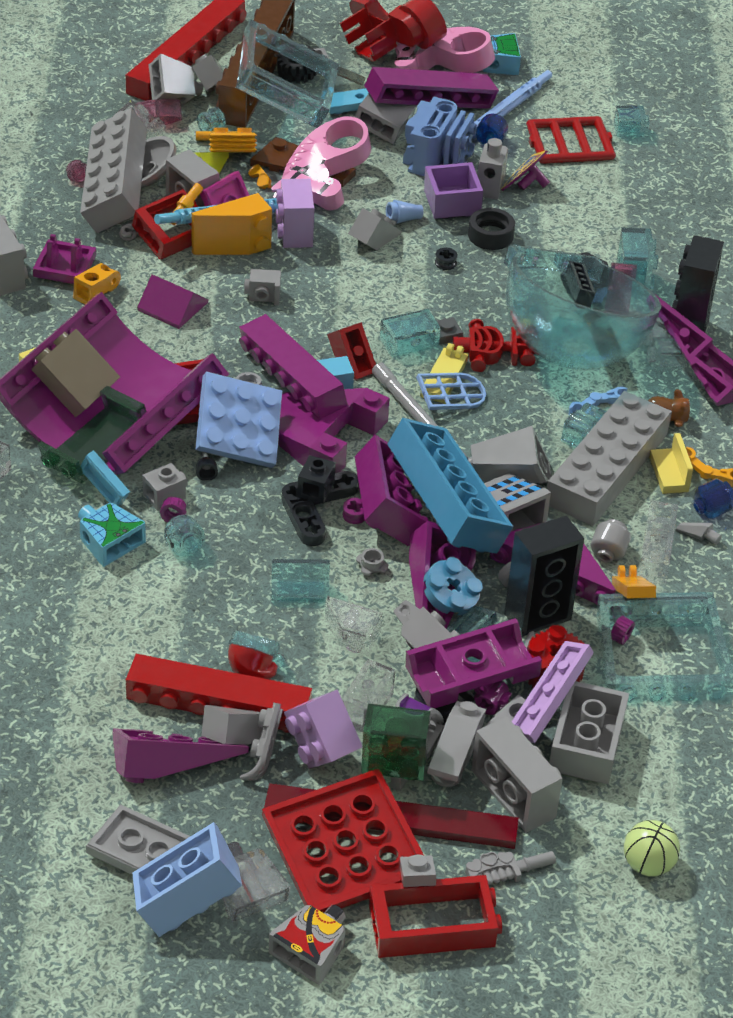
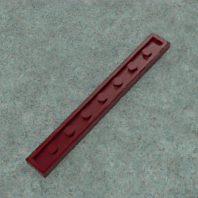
[264,783,519,849]

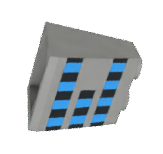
[484,473,551,531]

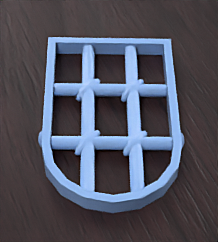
[416,373,486,410]

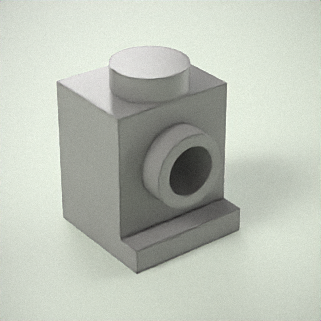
[244,269,281,306]

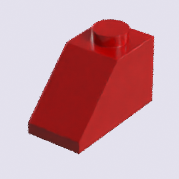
[327,322,376,380]

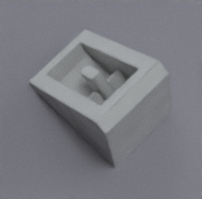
[201,705,263,745]

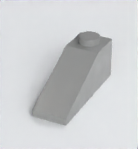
[427,701,486,782]

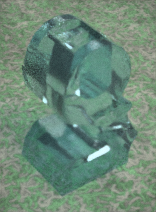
[561,403,607,448]

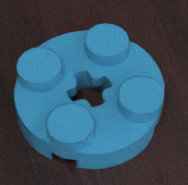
[423,557,483,615]

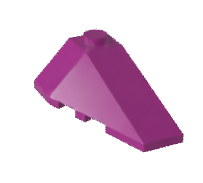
[409,521,476,629]
[112,728,249,783]

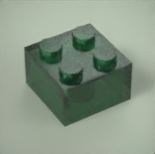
[361,704,431,781]

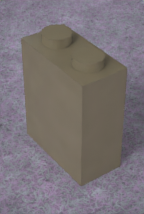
[31,329,120,417]

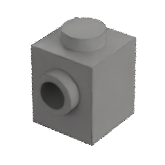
[142,463,188,511]

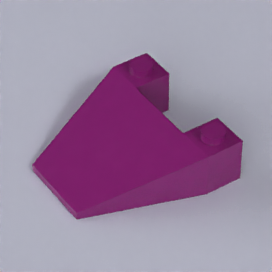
[278,388,390,473]

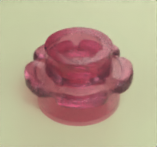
[66,160,87,182]

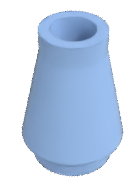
[386,200,423,224]

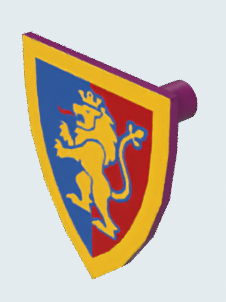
[501,150,550,191]

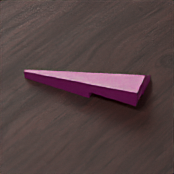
[649,294,733,406]

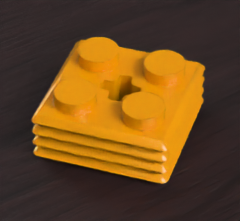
[209,128,257,152]

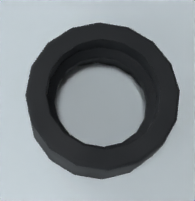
[468,208,515,250]

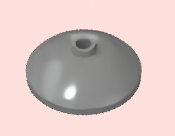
[141,136,177,188]

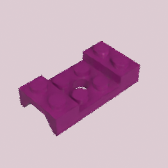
[405,618,542,709]

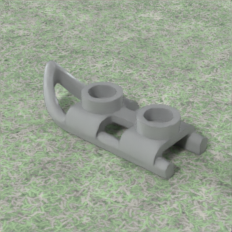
[240,703,283,781]

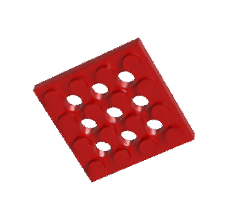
[262,768,424,913]

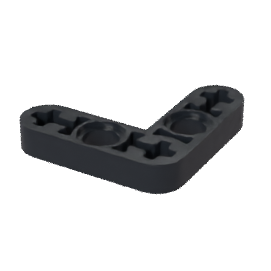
[281,471,359,546]

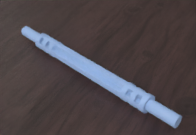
[472,70,552,139]

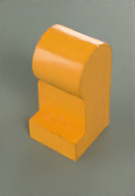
[73,263,121,304]

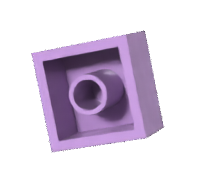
[276,179,314,248]
[284,690,363,769]

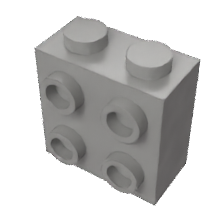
[355,93,417,144]

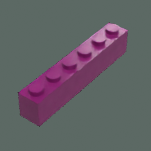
[364,67,499,109]
[239,314,348,419]

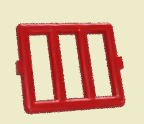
[526,116,616,164]

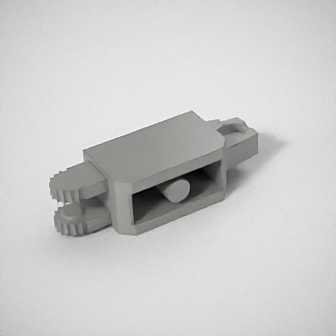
[393,600,469,661]

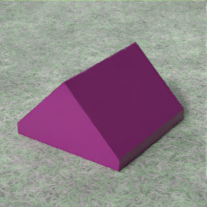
[137,274,208,329]

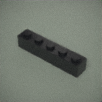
[565,261,595,308]

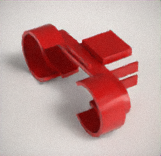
[340,0,447,62]

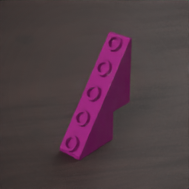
[490,524,616,610]

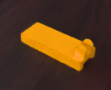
[612,565,656,598]

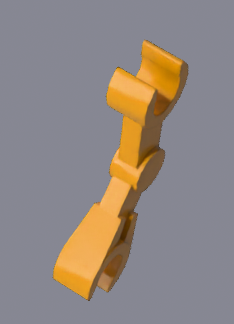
[686,447,733,488]

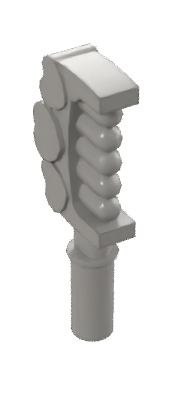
[465,851,556,885]

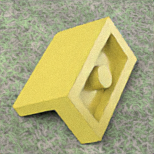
[649,433,693,494]

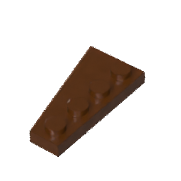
[250,137,356,187]

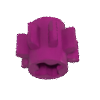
[474,680,512,715]

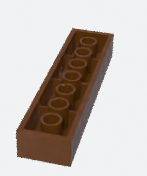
[216,0,295,128]

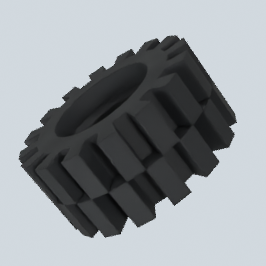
[277,44,318,84]

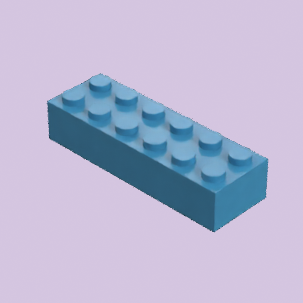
[387,418,513,554]

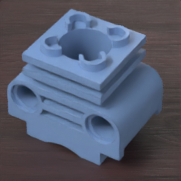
[403,97,477,176]

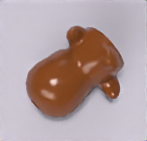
[648,389,690,427]

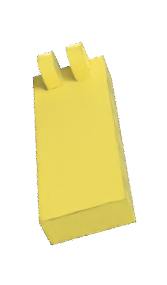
[420,343,468,404]

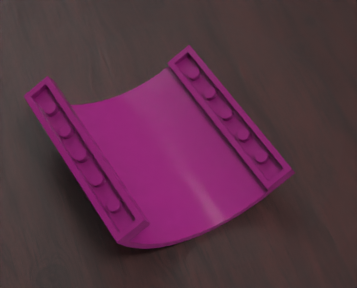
[0,292,229,475]

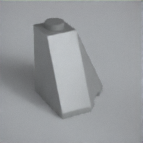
[468,426,552,483]

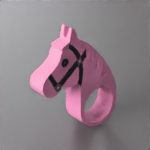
[395,27,495,73]
[272,116,371,210]

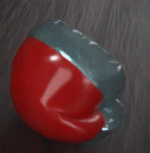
[228,631,286,680]

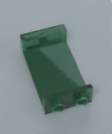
[37,386,147,484]

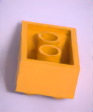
[192,193,272,255]

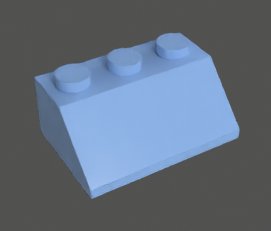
[132,822,242,937]

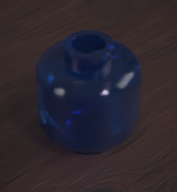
[476,113,508,146]
[692,479,733,519]

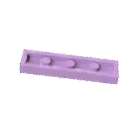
[512,641,594,743]

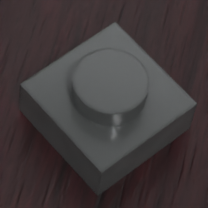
[429,317,463,345]

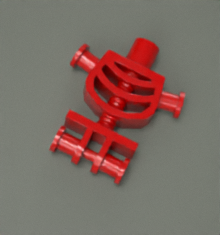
[453,319,536,372]

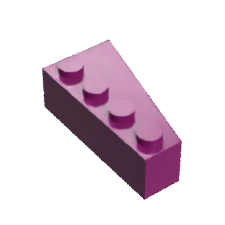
[355,435,428,546]

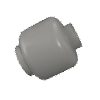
[590,519,631,563]

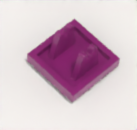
[33,234,96,284]

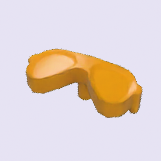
[248,165,272,189]

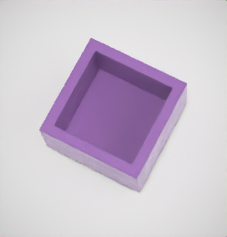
[424,162,483,219]

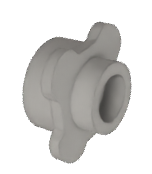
[356,548,388,576]

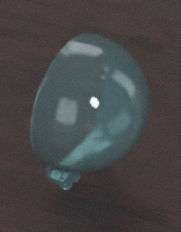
[503,245,661,370]

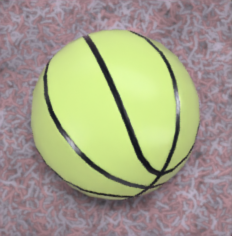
[624,820,680,876]

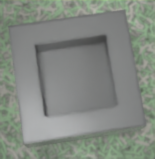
[400,855,436,887]

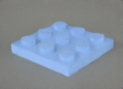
[195,372,282,468]

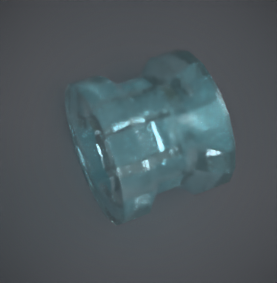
[197,107,226,131]

